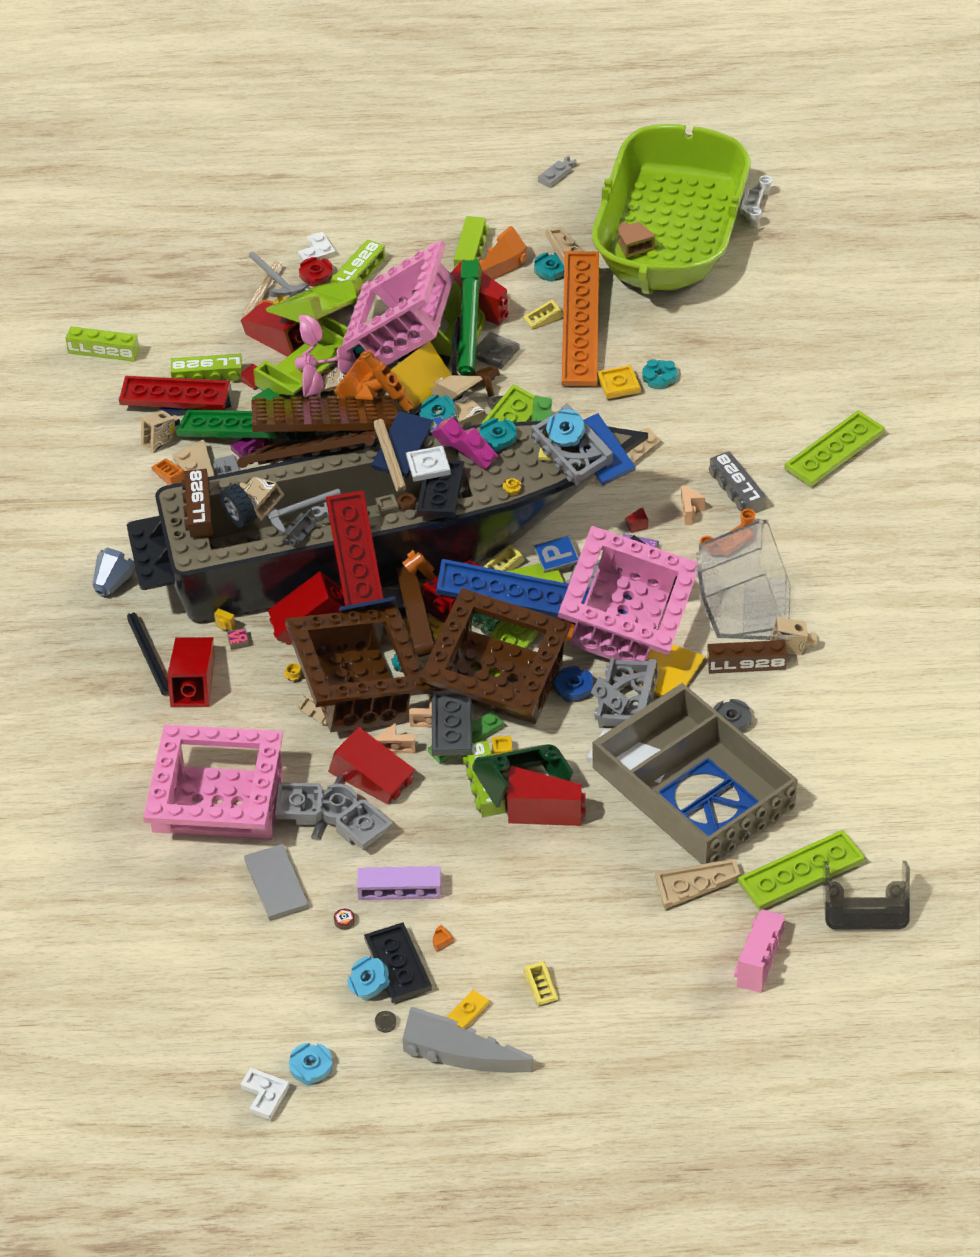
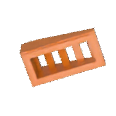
[151,458,185,485]

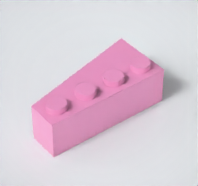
[734,909,785,993]

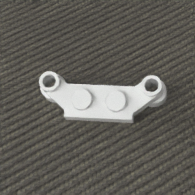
[740,175,772,227]

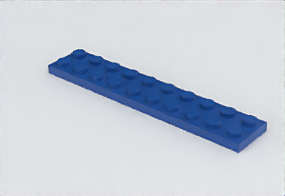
[436,559,629,618]

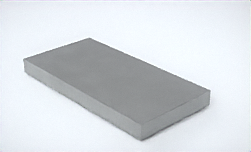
[244,844,309,921]

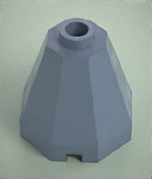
[92,547,136,596]

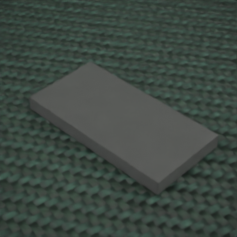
[432,691,472,756]

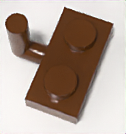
[471,366,500,397]

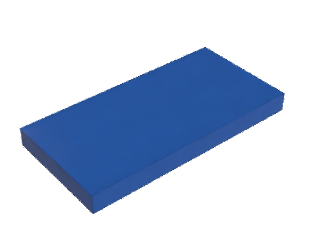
[576,413,636,486]

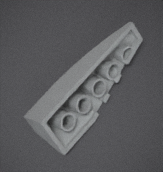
[402,1007,534,1073]

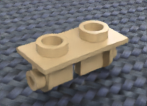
[298,693,328,726]

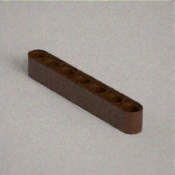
[396,565,435,658]

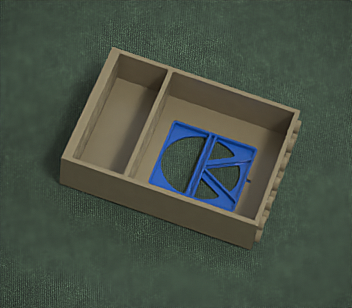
[592,683,797,864]

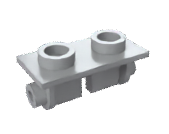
[590,677,632,715]

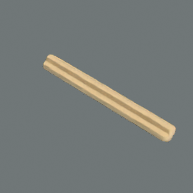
[242,261,282,318]
[374,419,406,492]

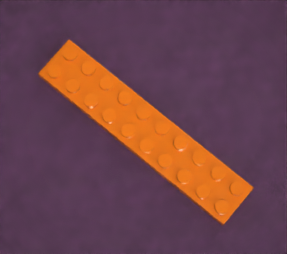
[562,251,599,386]

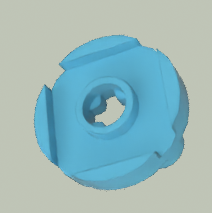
[547,409,585,447]
[347,957,390,1000]
[289,1043,332,1086]

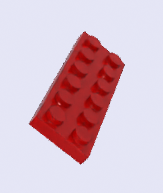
[119,376,230,410]
[325,490,383,606]

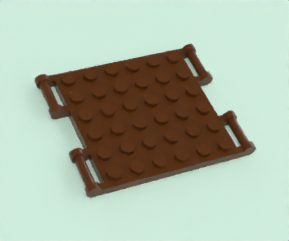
[237,430,389,468]

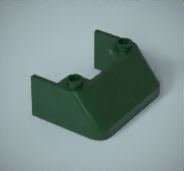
[472,744,573,808]

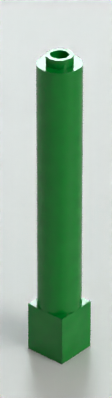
[458,259,482,376]

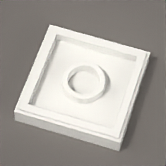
[406,446,451,482]

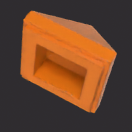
[355,384,378,400]

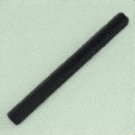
[127,612,169,696]

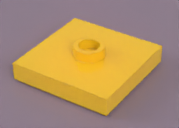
[597,365,641,399]

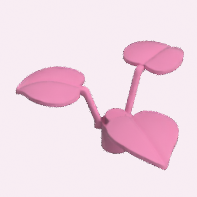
[295,315,356,397]

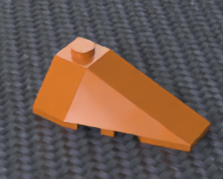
[479,226,528,279]

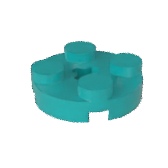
[534,252,564,282]
[642,359,678,389]
[420,395,457,420]
[479,418,517,452]

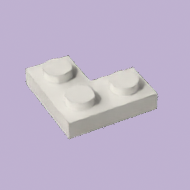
[298,232,336,261]
[240,1068,290,1120]

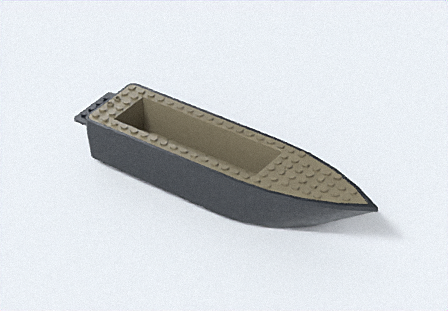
[126,421,648,621]

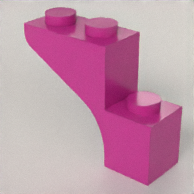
[431,417,498,469]

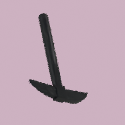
[451,317,460,376]

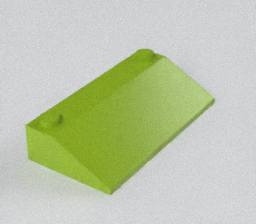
[266,277,363,323]
[254,315,355,395]

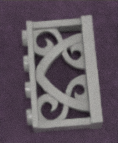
[530,403,613,486]
[594,658,659,727]

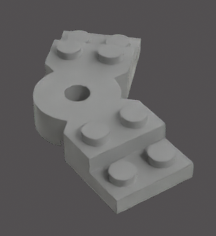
[275,783,393,850]

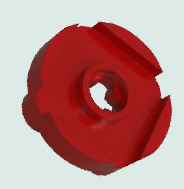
[299,257,333,287]

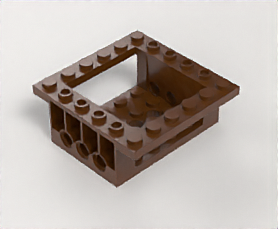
[420,588,571,724]
[285,606,431,733]

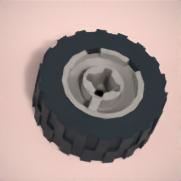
[220,483,256,528]

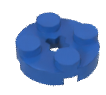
[554,666,594,702]

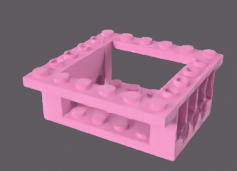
[342,240,454,365]
[557,526,700,662]
[143,724,284,839]

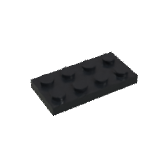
[417,461,465,518]
[364,922,432,1003]

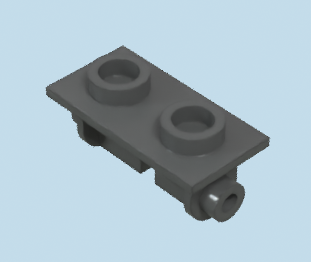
[282,509,317,546]

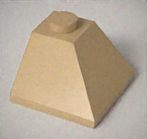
[430,376,482,400]

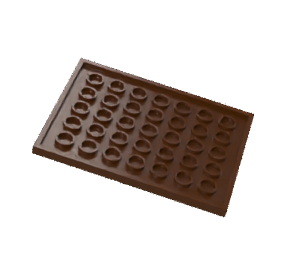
[251,395,398,432]

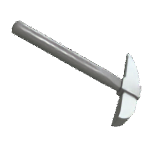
[249,252,308,297]
[266,489,341,533]

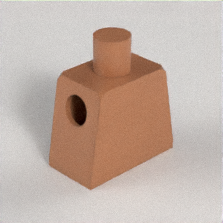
[617,222,655,258]

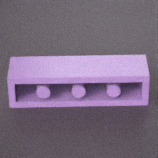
[357,866,441,900]

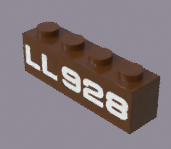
[181,468,213,538]
[707,640,787,674]

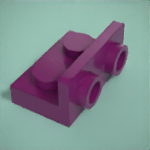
[231,438,273,457]

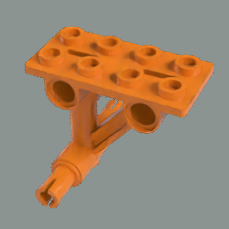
[334,350,414,412]

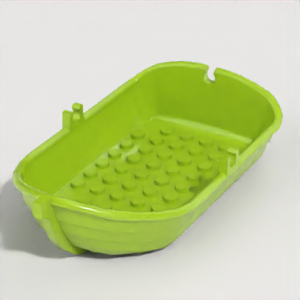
[592,124,751,295]

